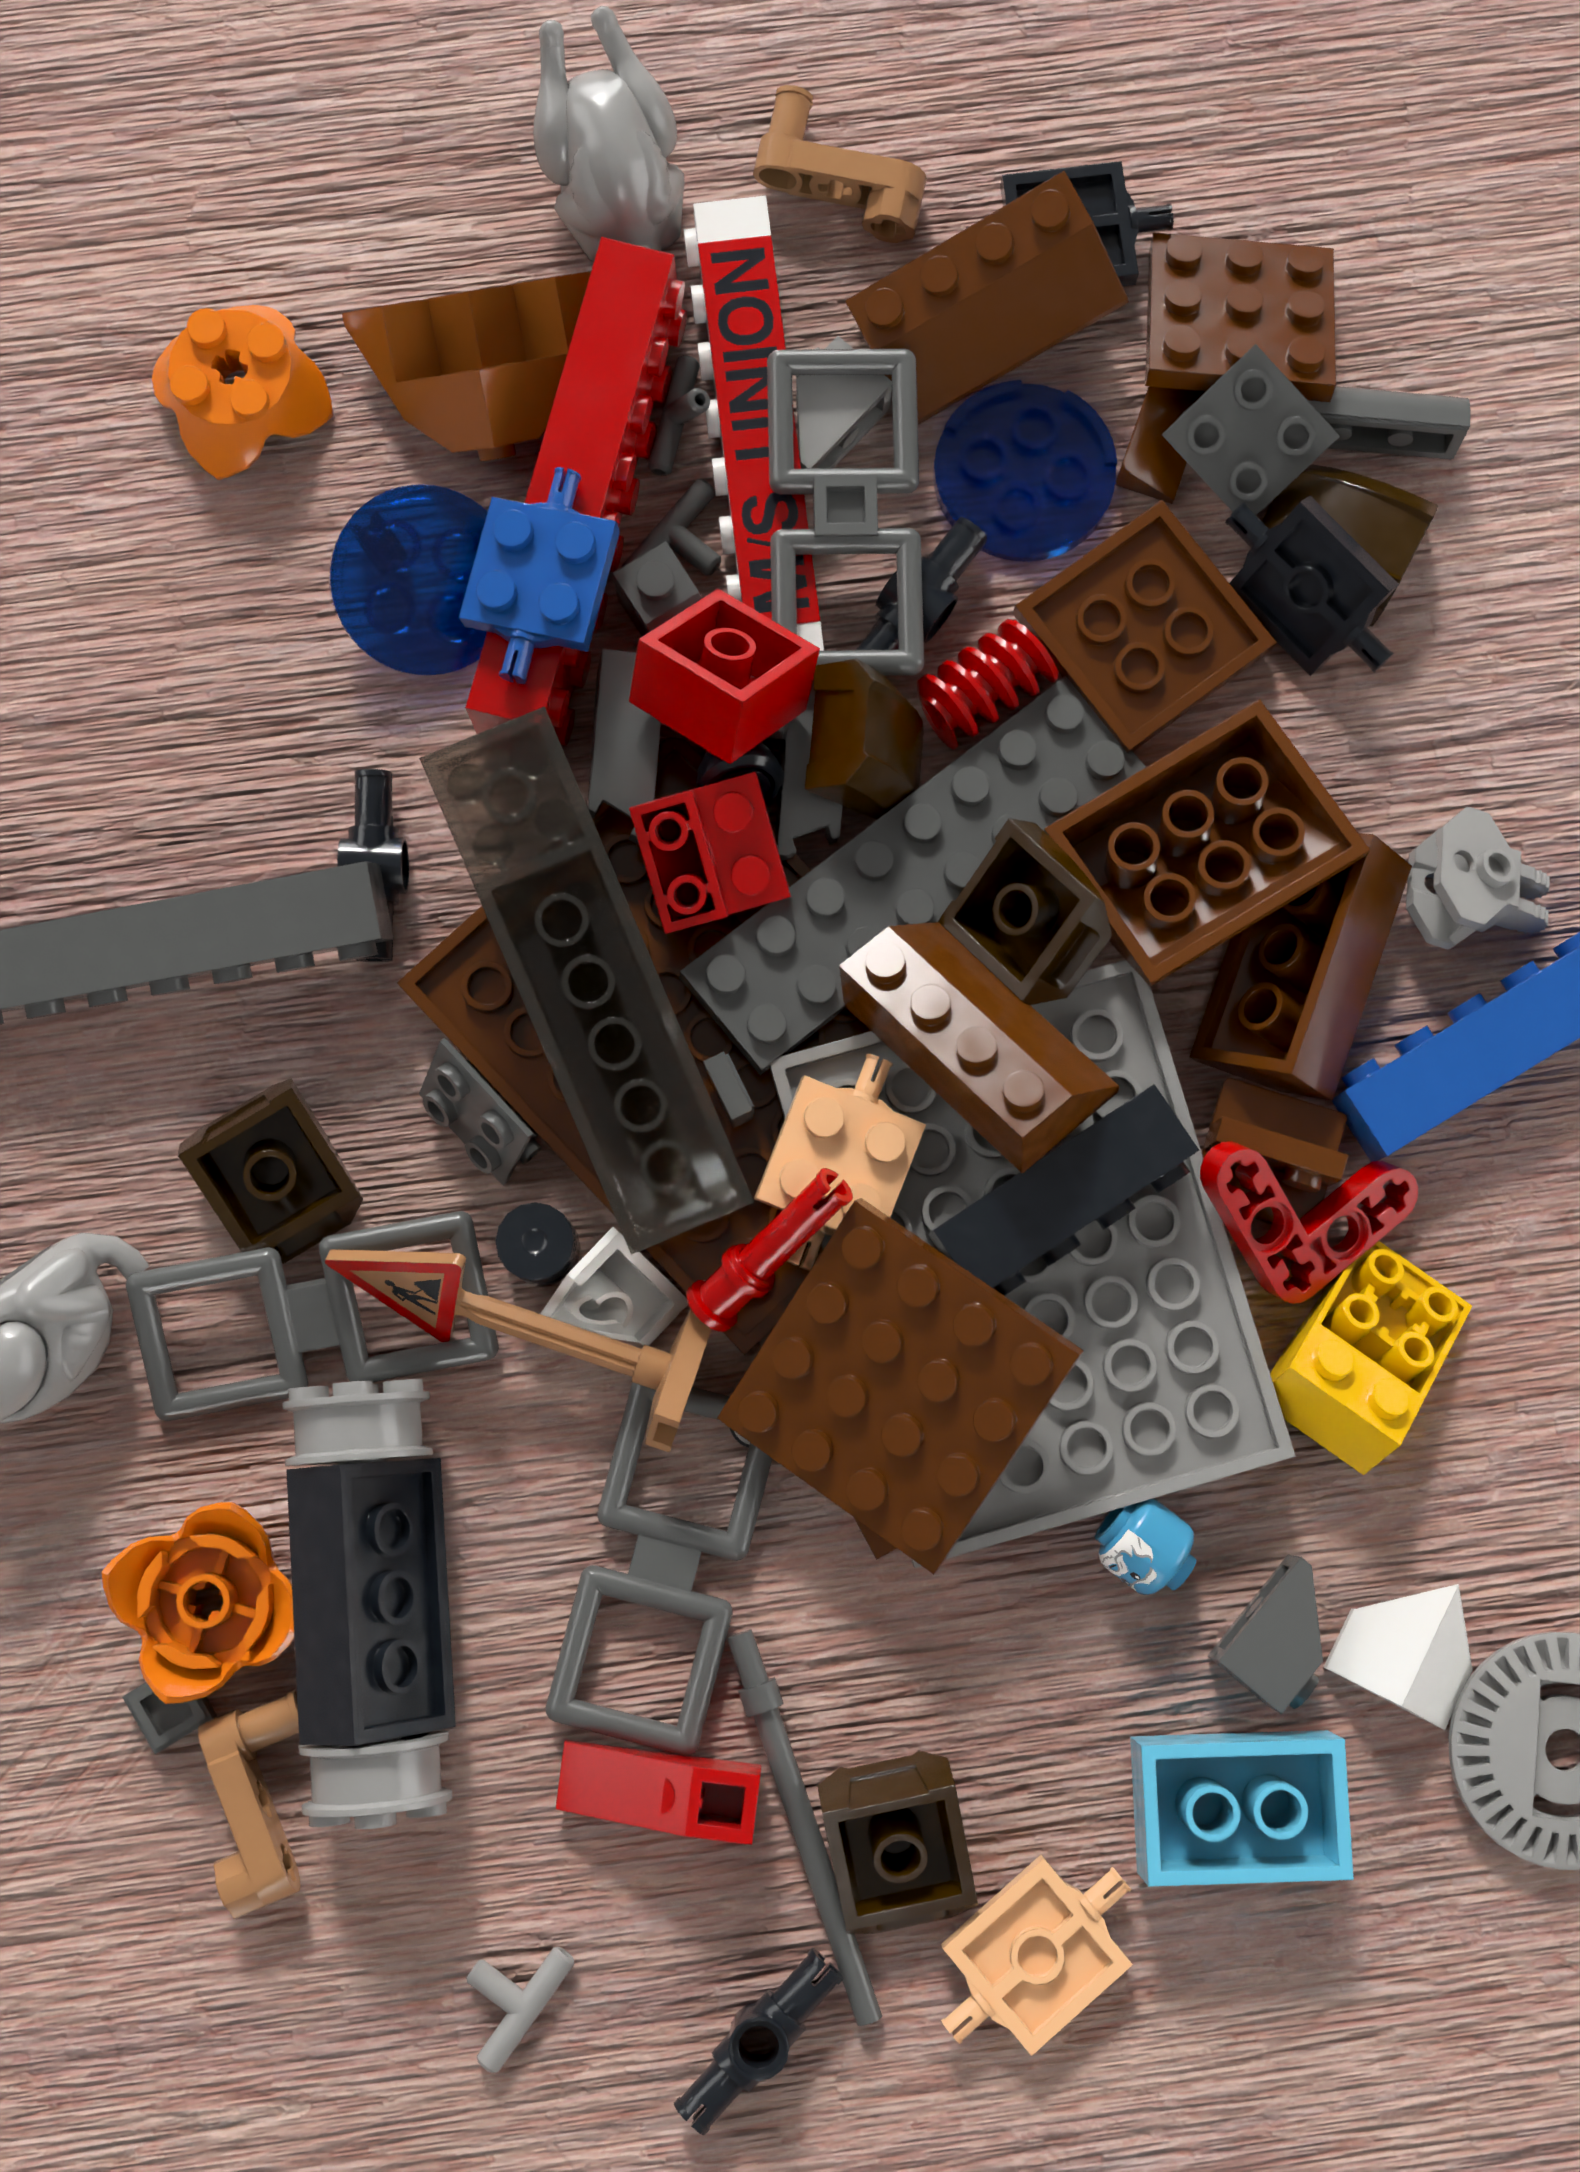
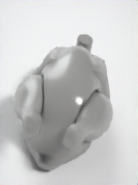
[533,6,685,262]
[0,1232,149,1424]

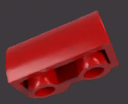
[629,771,791,934]

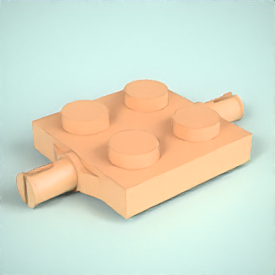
[754,1054,926,1271]
[941,1855,1133,2056]

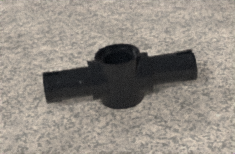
[856,517,988,650]
[337,769,409,962]
[674,1948,844,2135]

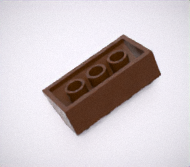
[845,170,1129,425]
[1189,833,1412,1101]
[839,922,1119,1174]

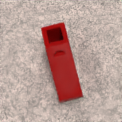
[555,1740,761,1845]

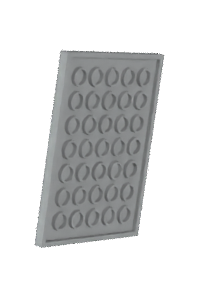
[770,960,1296,1568]

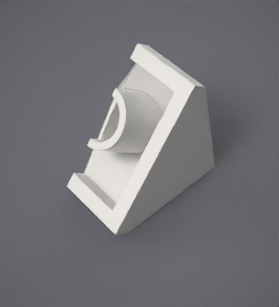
[540,1227,688,1346]
[1323,1584,1473,1730]

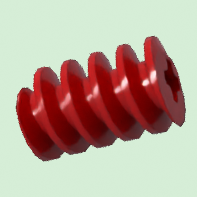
[917,619,1058,750]

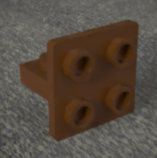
[1202,1078,1349,1224]

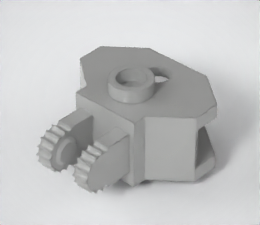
[1406,806,1550,950]

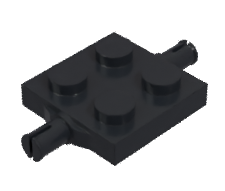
[966,161,1174,287]
[1225,496,1399,676]

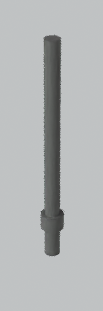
[727,1629,882,2026]

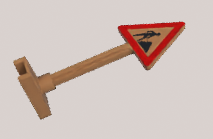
[325,1249,712,1453]

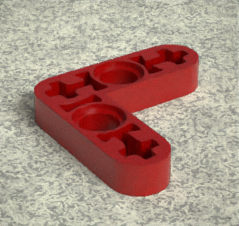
[1200,1141,1418,1304]

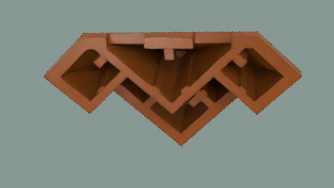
[342,271,591,461]

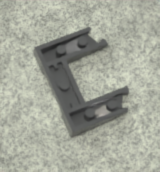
[587,649,843,861]

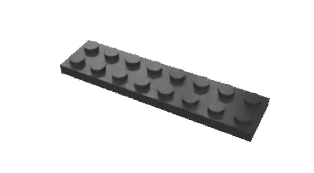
[679,676,1146,1075]

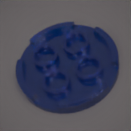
[933,380,1118,562]
[329,484,488,676]

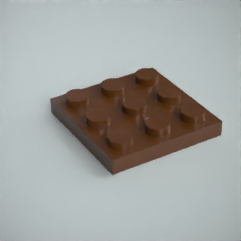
[1145,232,1336,402]
[1013,500,1277,753]

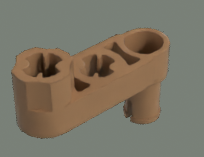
[753,85,927,243]
[198,1690,301,1919]

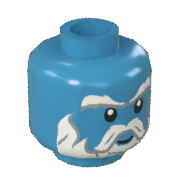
[1095,1498,1197,1595]

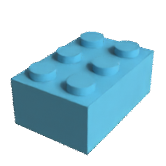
[1130,1730,1354,1887]

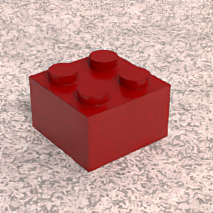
[629,589,820,764]

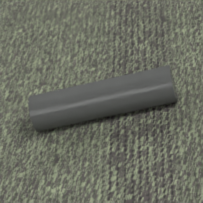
[1308,386,1471,460]

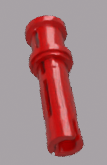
[686,1168,853,1332]

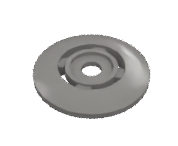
[1448,1632,1580,1870]

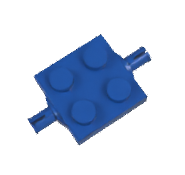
[459,467,620,684]

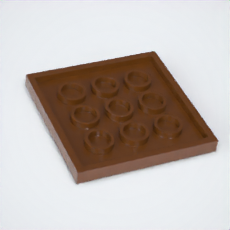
[717,1198,1084,1575]

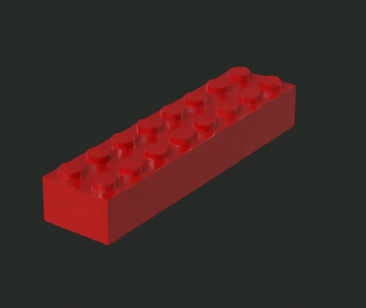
[465,237,687,763]

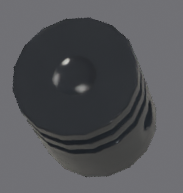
[495,1202,581,1286]

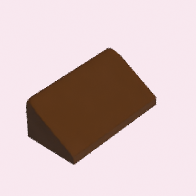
[1115,386,1206,504]

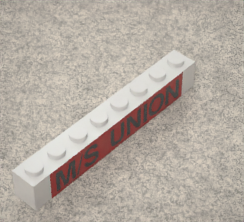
[684,196,824,651]

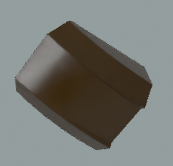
[1262,464,1438,627]
[805,659,924,820]
[938,818,1112,1005]
[178,1078,363,1264]
[817,1750,978,1934]

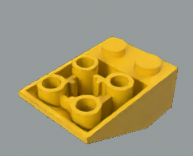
[1270,1241,1472,1475]

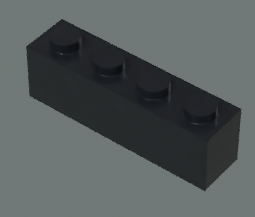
[928,1084,1199,1296]

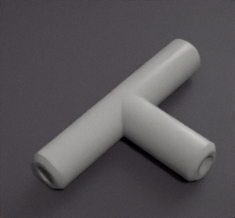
[466,1947,575,2073]

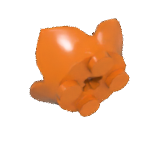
[152,305,333,480]
[101,1502,294,1704]

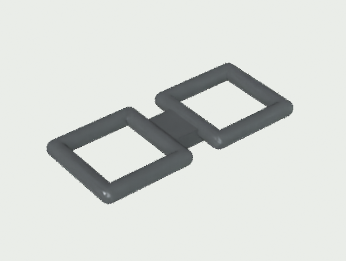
[767,349,924,676]
[126,1211,499,1421]
[545,1382,772,1756]

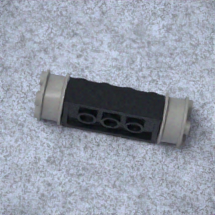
[282,1379,456,1829]

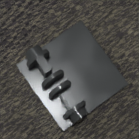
[1162,344,1340,515]
[419,1038,542,1186]

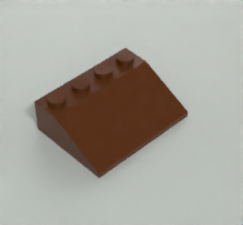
[1044,699,1370,987]

